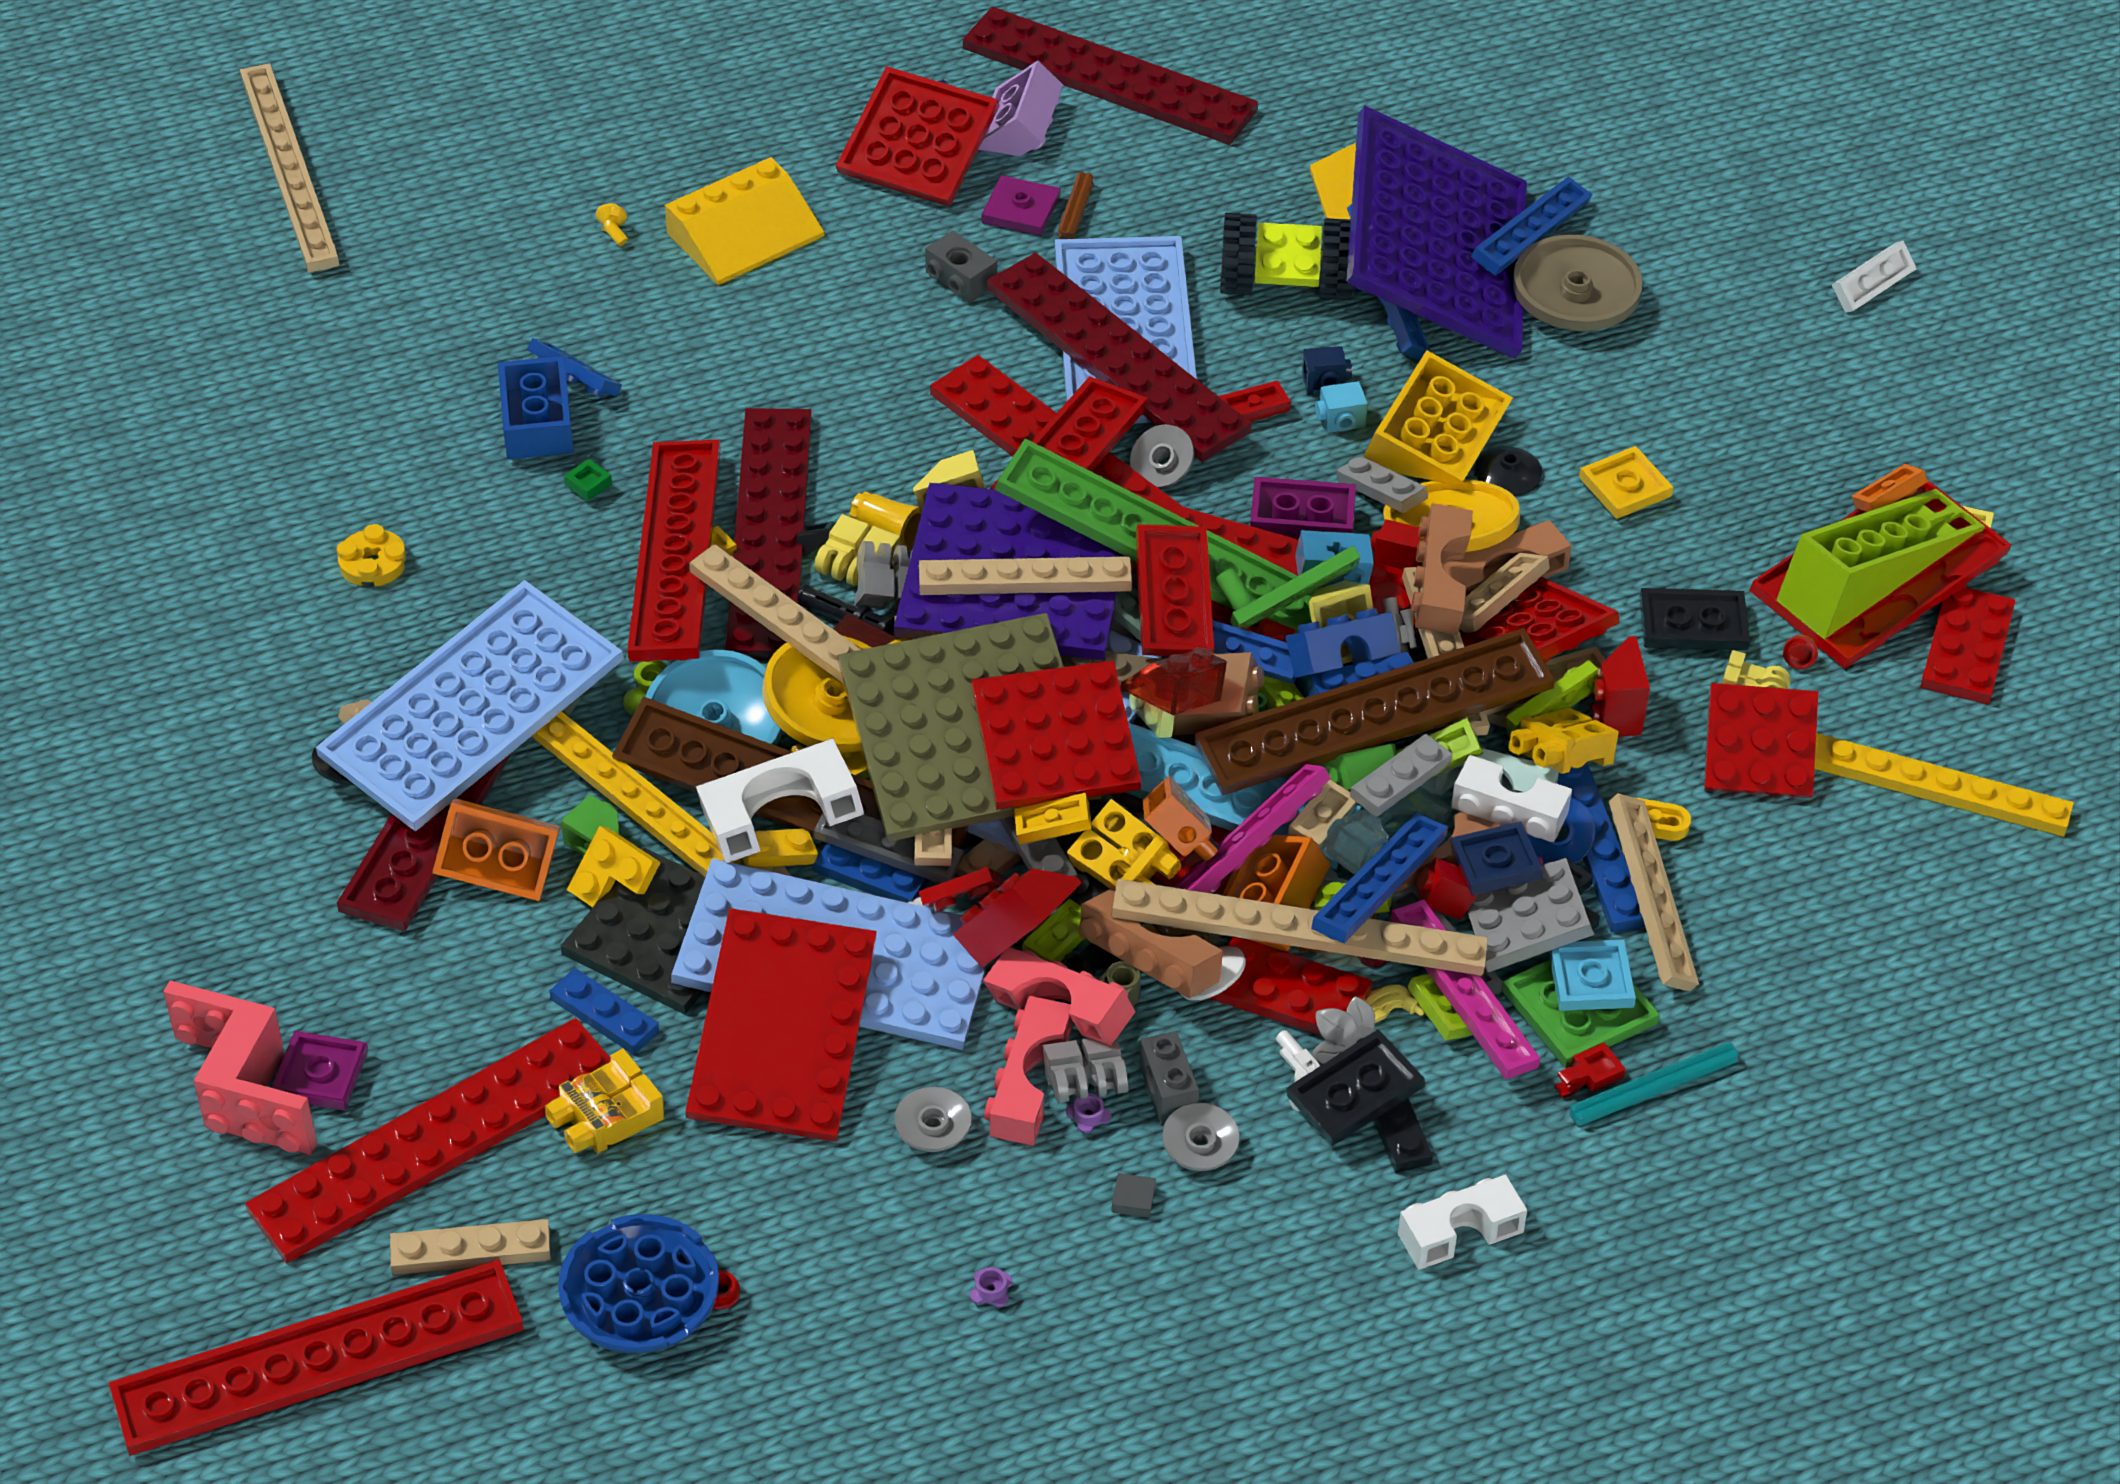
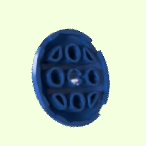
[558,1214,719,1353]

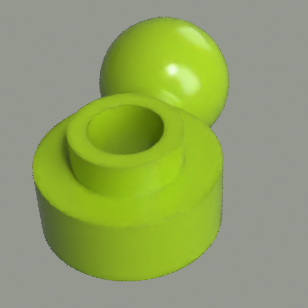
[623,660,667,715]

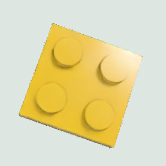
[1579,446,1674,519]

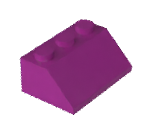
[1250,477,1356,540]

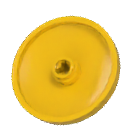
[1383,479,1520,552]
[762,636,872,753]

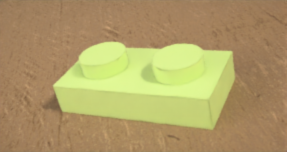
[1129,675,1176,738]

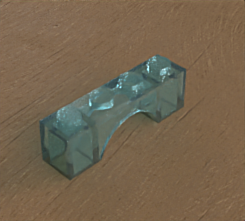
[1323,786,1452,874]

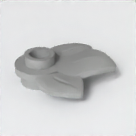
[1312,996,1376,1064]

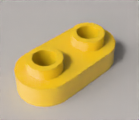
[1636,798,1691,841]

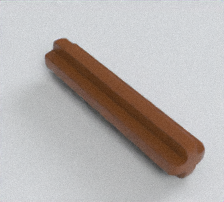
[1058,171,1094,239]

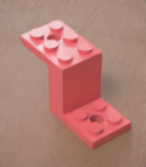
[163,980,317,1155]

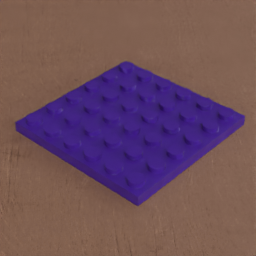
[894,483,1125,661]

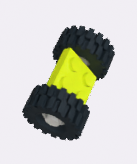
[1220,213,1353,300]

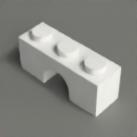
[1451,755,1572,843]
[1398,1174,1527,1270]

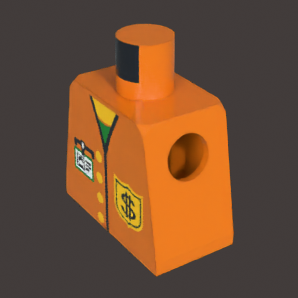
[1142,775,1220,861]

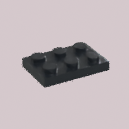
[1639,588,1750,651]
[1286,1029,1425,1146]

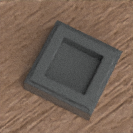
[1112,1173,1156,1218]

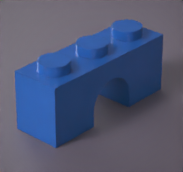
[1286,608,1401,678]

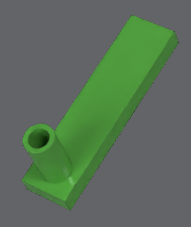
[1216,545,1361,630]

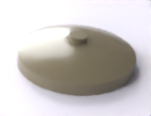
[1513,235,1642,331]

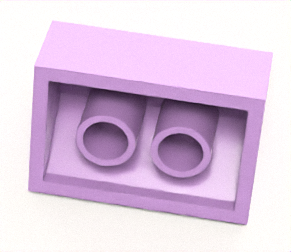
[978,61,1063,156]

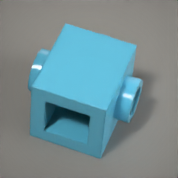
[1315,381,1368,433]

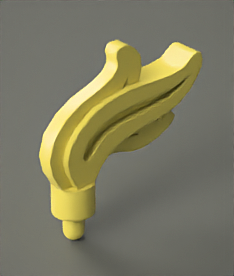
[1365,985,1425,1023]

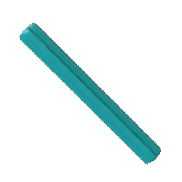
[1569,1042,1739,1126]

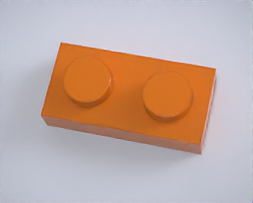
[1851,464,1928,512]

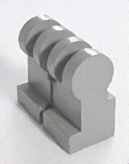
[855,540,913,611]
[1043,1038,1128,1103]

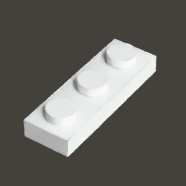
[1832,241,1917,313]

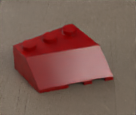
[953,868,1082,968]

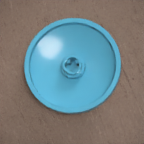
[645,650,783,746]

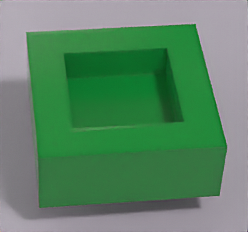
[564,459,612,501]

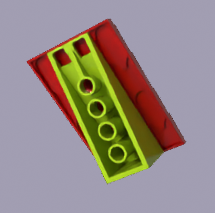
[1749,480,2012,669]

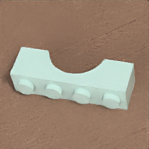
[1416,733,1559,796]

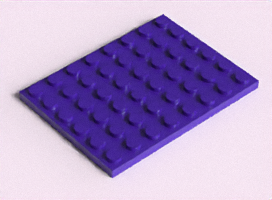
[1347,105,1527,359]

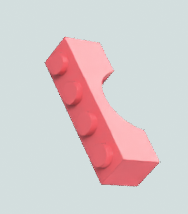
[983,947,1136,1046]
[984,996,1073,1146]

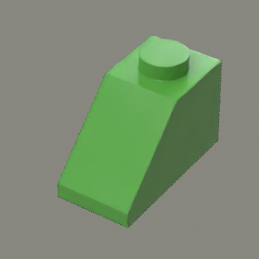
[1316,744,1397,792]
[561,794,620,856]

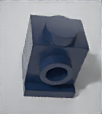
[1302,346,1352,395]

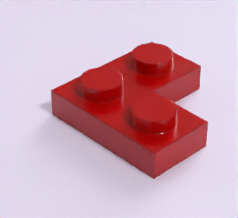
[918,867,1003,912]

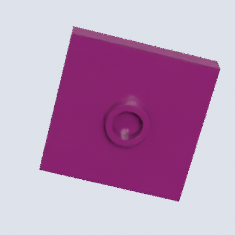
[982,175,1061,236]
[272,1031,369,1111]

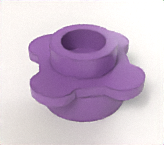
[1066,1093,1111,1133]
[970,1267,1013,1307]

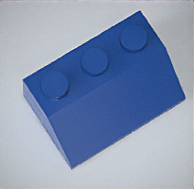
[1294,652,1414,698]

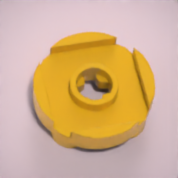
[336,524,407,587]

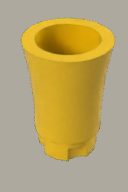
[849,491,922,551]

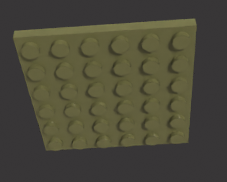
[838,613,1101,842]

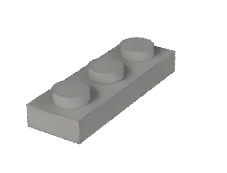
[1336,456,1428,513]
[1350,734,1452,817]

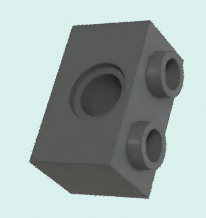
[925,231,997,303]
[1139,1031,1199,1125]

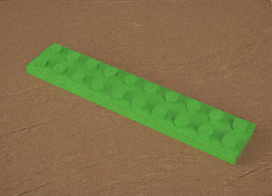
[994,439,1321,633]

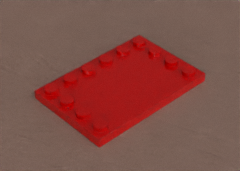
[685,908,877,1142]

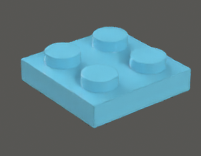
[1549,940,1636,1011]

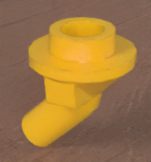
[595,203,628,247]

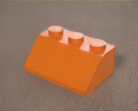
[432,798,561,901]
[1222,835,1331,952]

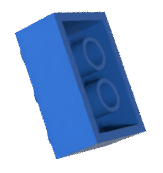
[498,356,574,460]

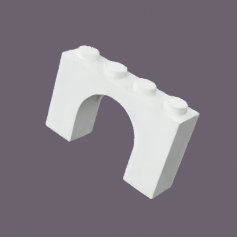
[696,739,864,863]

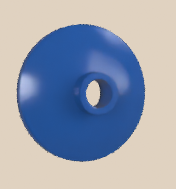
[1527,797,1596,864]

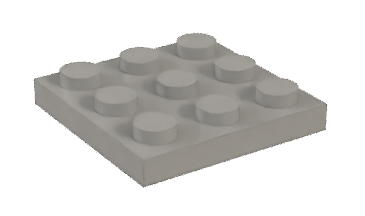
[1467,858,1594,972]

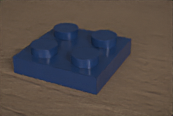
[1451,821,1543,895]

